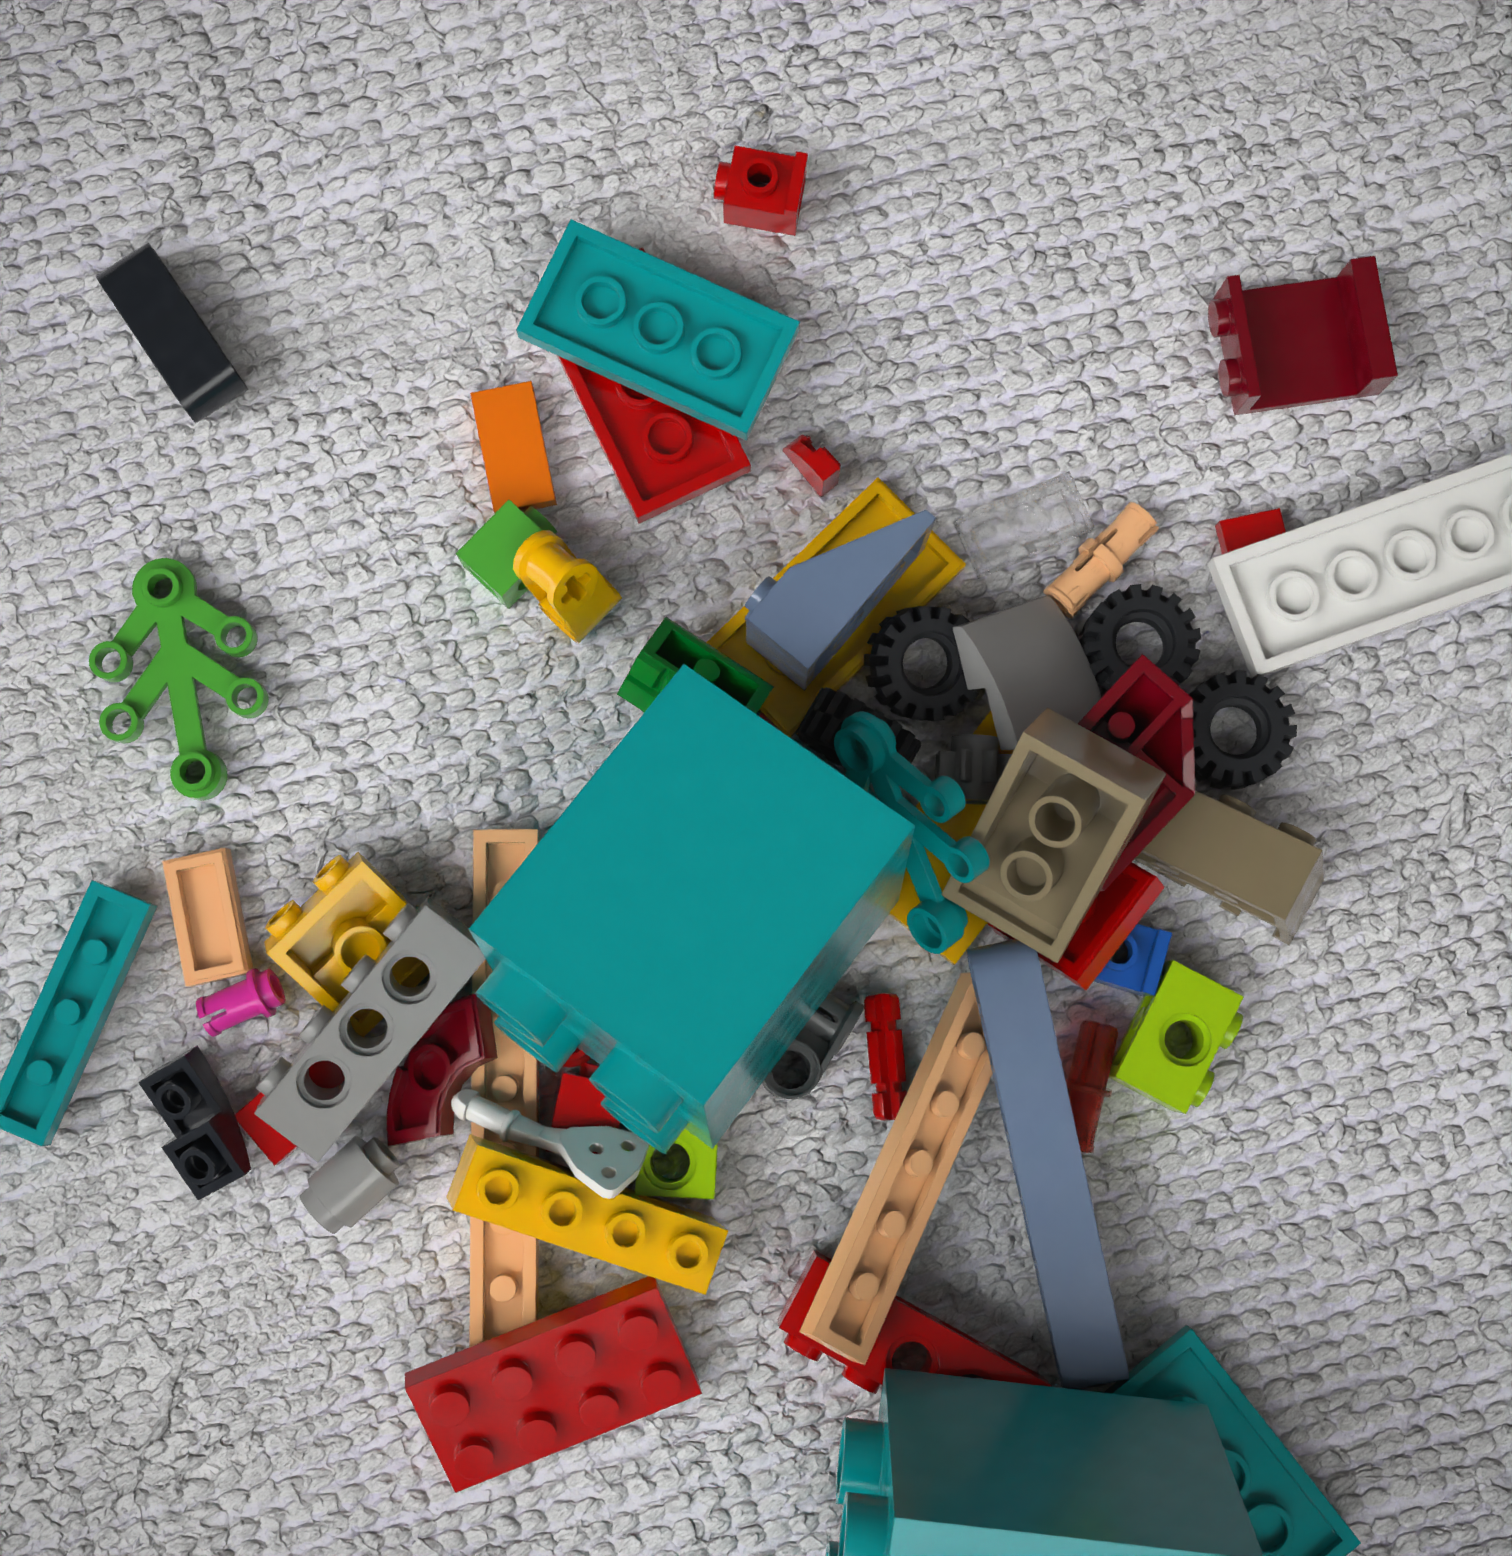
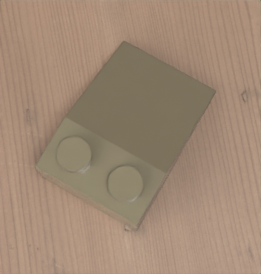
[941,707,1166,963]

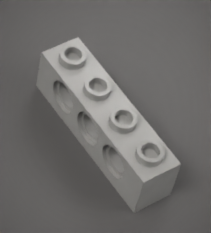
[254,897,485,1162]

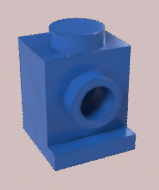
[1093,924,1172,996]

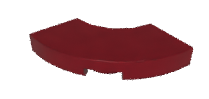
[386,993,498,1146]

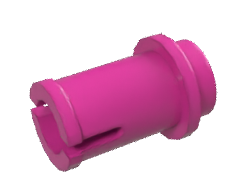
[196,968,286,1037]

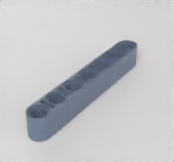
[966,939,1129,1390]

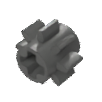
[935,734,1012,805]

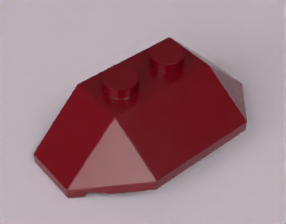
[1077,654,1195,891]

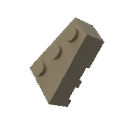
[1134,782,1324,946]

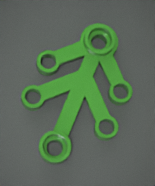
[89,558,269,801]

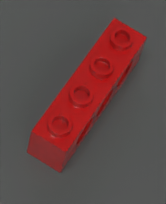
[777,1250,1052,1394]

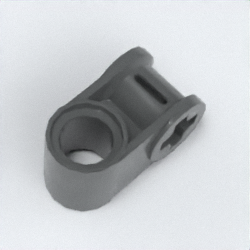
[762,993,865,1100]

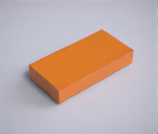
[470,381,557,513]

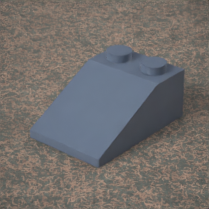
[745,510,936,691]

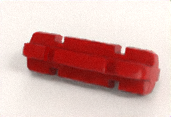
[864,993,907,1121]

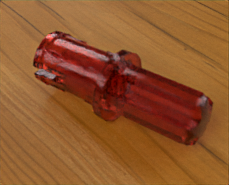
[1065,1020,1118,1153]

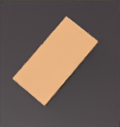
[162,848,253,987]

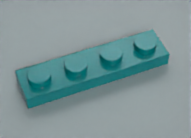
[0,880,158,1146]

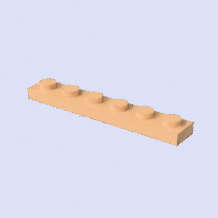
[799,972,992,1365]

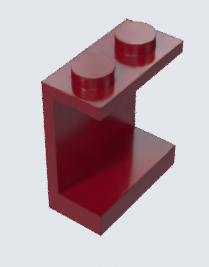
[1208,256,1398,416]

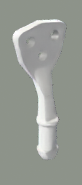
[451,1089,649,1199]

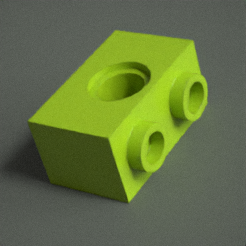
[1104,960,1244,1114]

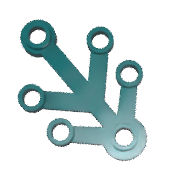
[834,711,990,954]

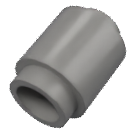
[300,1136,400,1234]

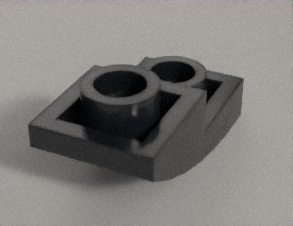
[138,1046,251,1200]

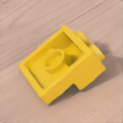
[264,852,430,1037]

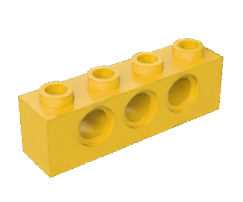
[446,1134,728,1295]

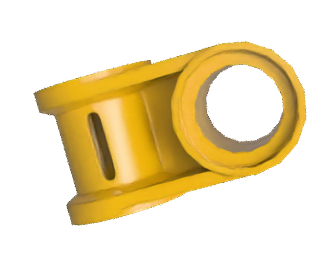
[513,530,622,644]

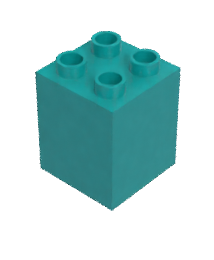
[469,664,915,1154]
[825,1368,1263,1556]

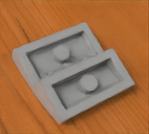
[952,595,1101,751]

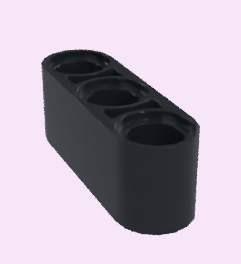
[96,242,248,423]

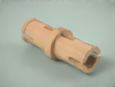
[1043,502,1159,619]

